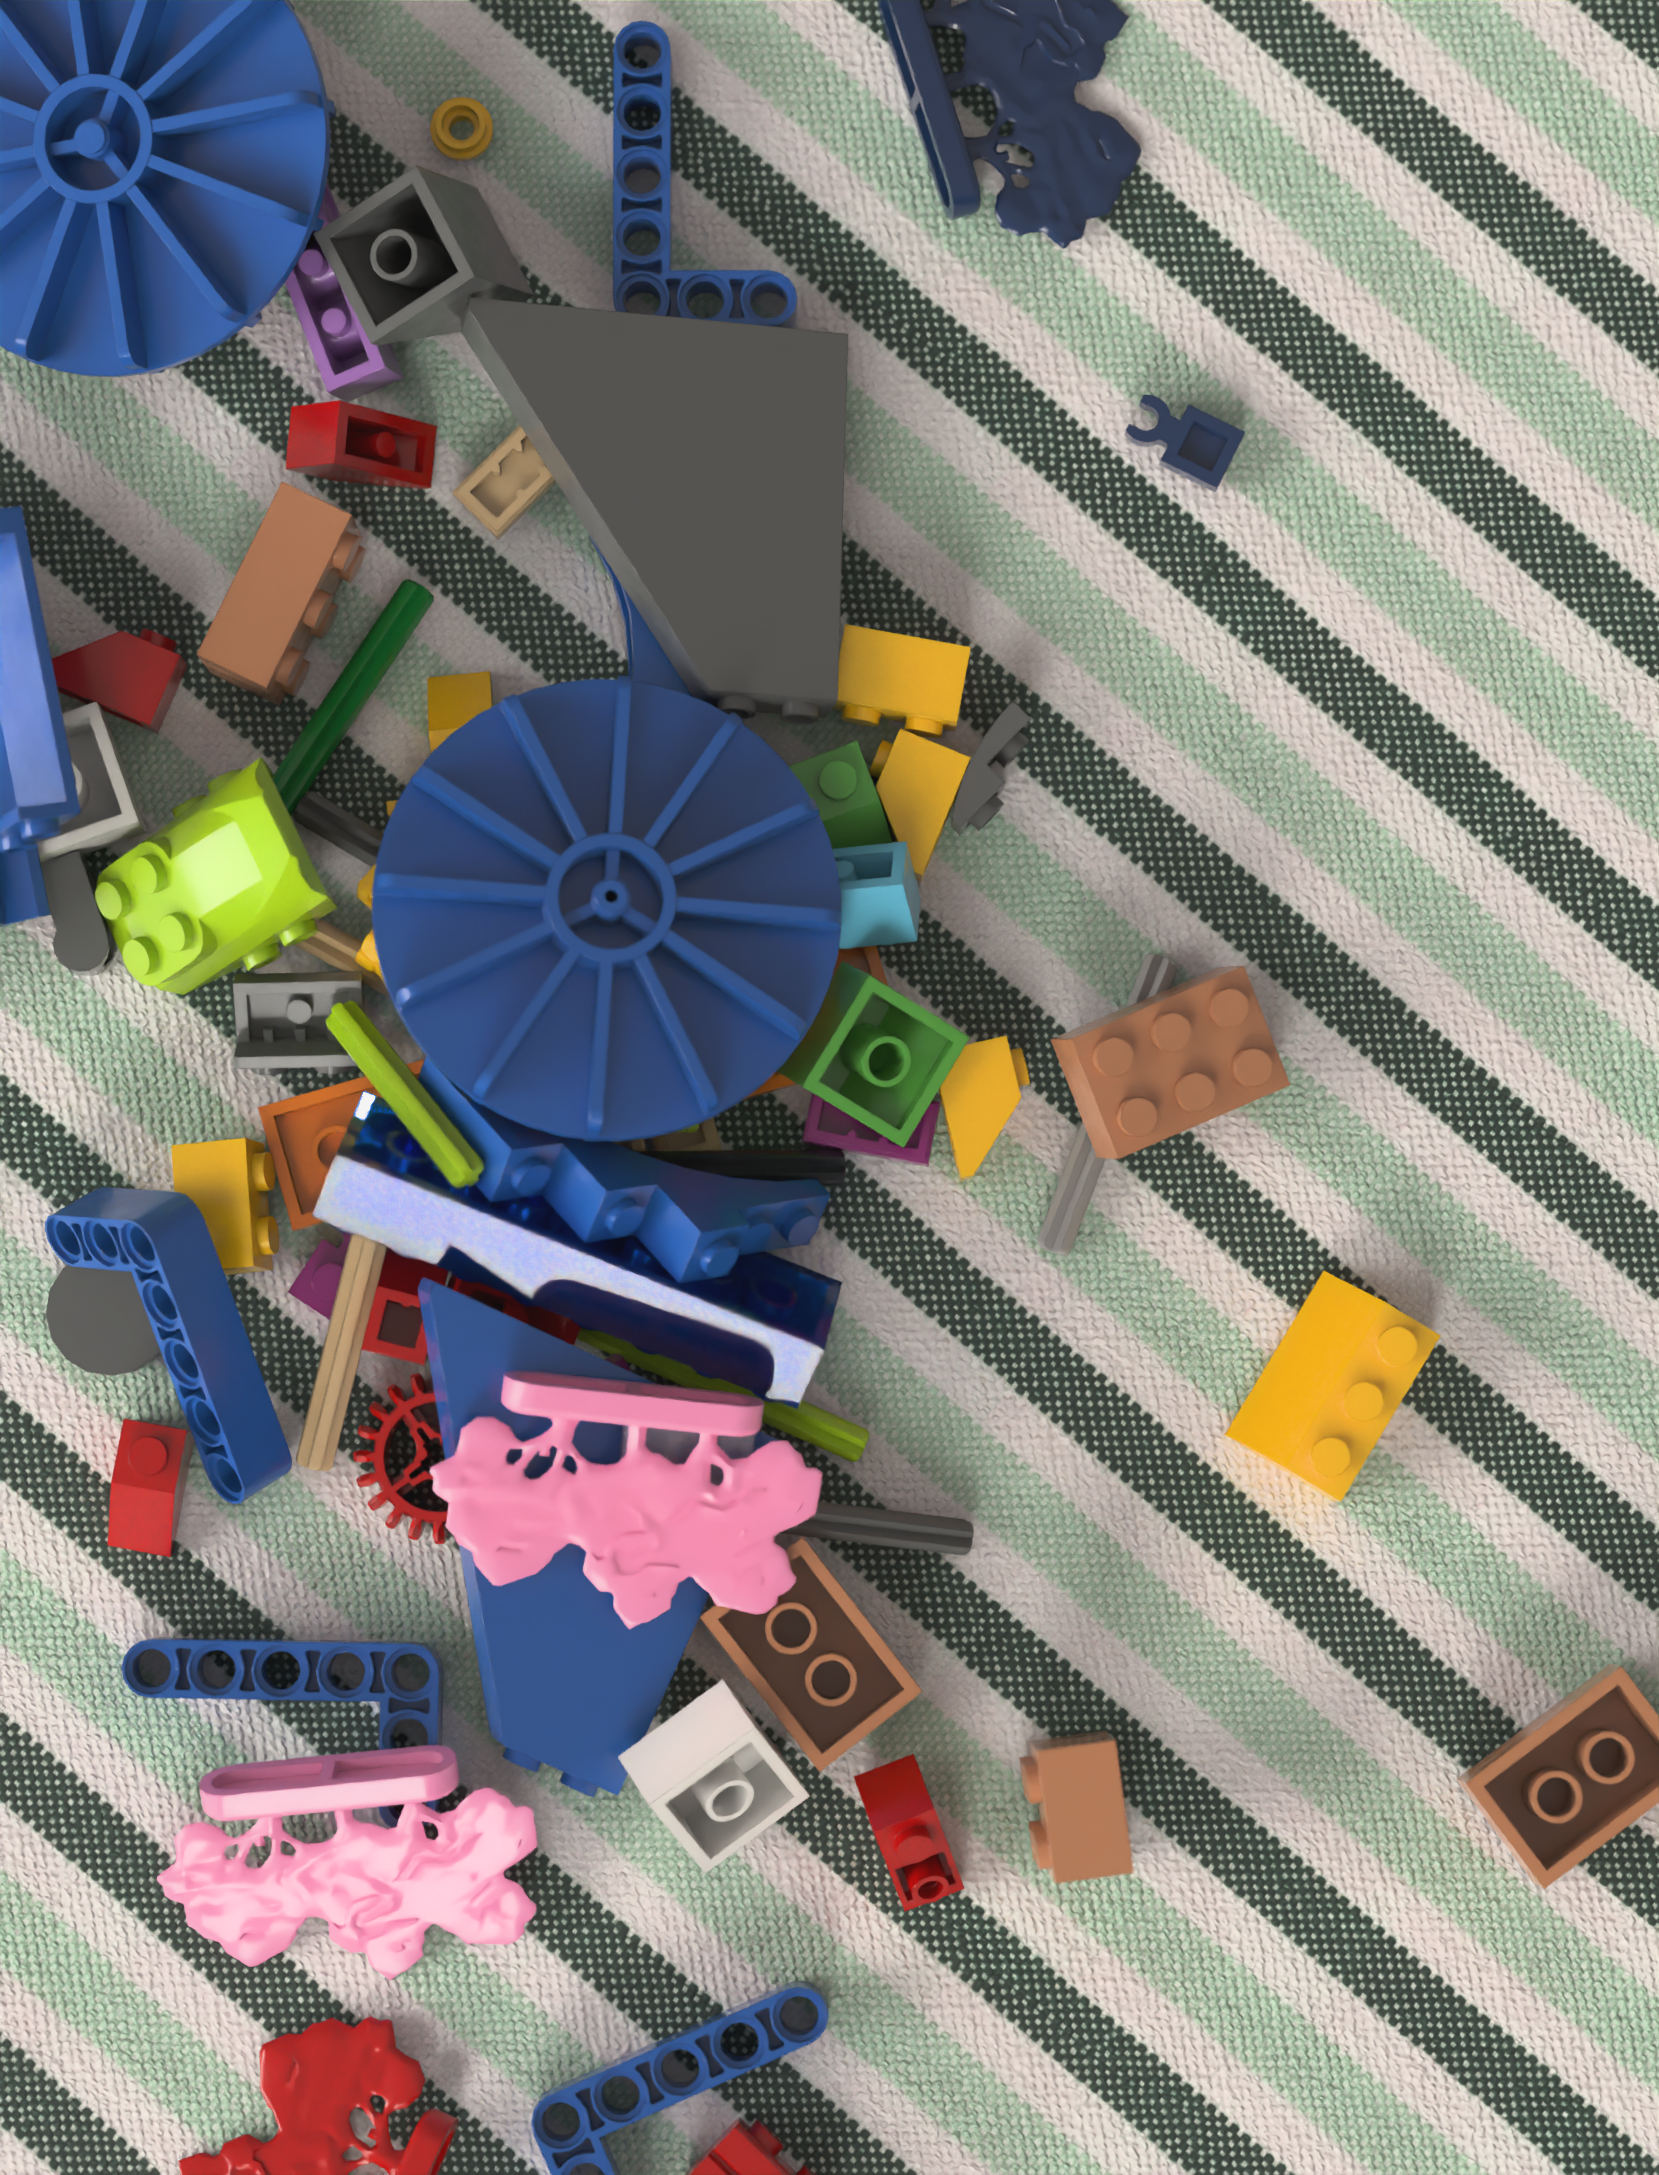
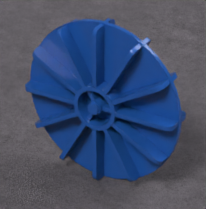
[0,0,336,377]
[372,676,841,1142]

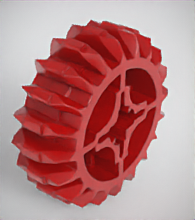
[353,1373,448,1544]

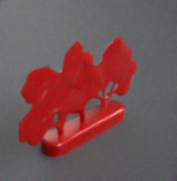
[178,2016,459,2175]

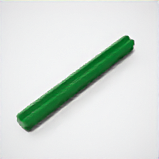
[273,579,434,817]

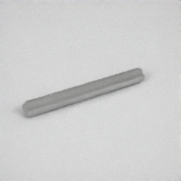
[1037,953,1177,1256]

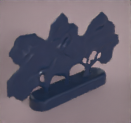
[877,0,1142,249]

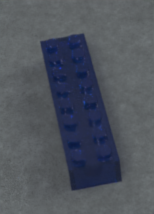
[312,1091,842,1409]

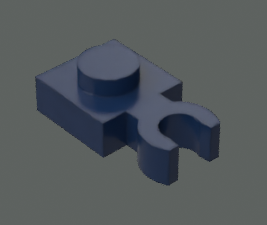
[1125,395,1245,493]

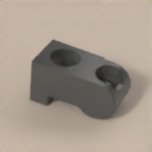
[41,850,116,977]

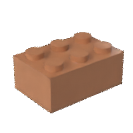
[197,482,366,707]
[1050,966,1290,1159]
[700,1536,923,1772]
[1457,1664,1659,1889]
[1019,1731,1134,1884]

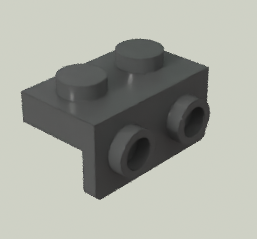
[233,971,365,1075]

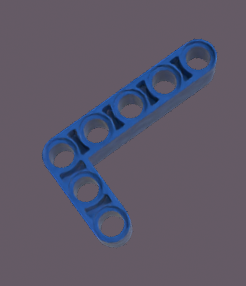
[613,21,798,328]
[45,1187,292,1504]
[122,1637,444,1828]
[531,1981,828,2175]

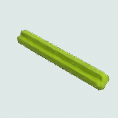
[326,1001,484,1188]

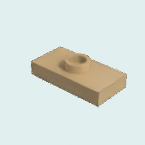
[452,425,556,540]

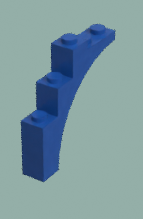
[417,1056,831,1283]

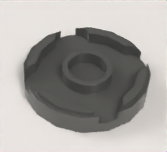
[46,1265,161,1376]

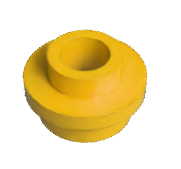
[430,97,493,161]

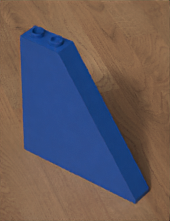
[418,1277,780,1797]

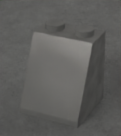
[314,165,534,345]

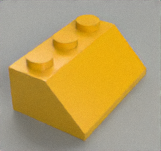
[1224,1271,1441,1502]

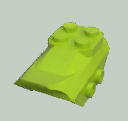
[95,757,337,995]

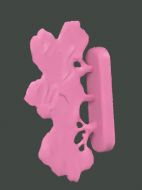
[430,1371,822,1630]
[157,1745,537,1981]

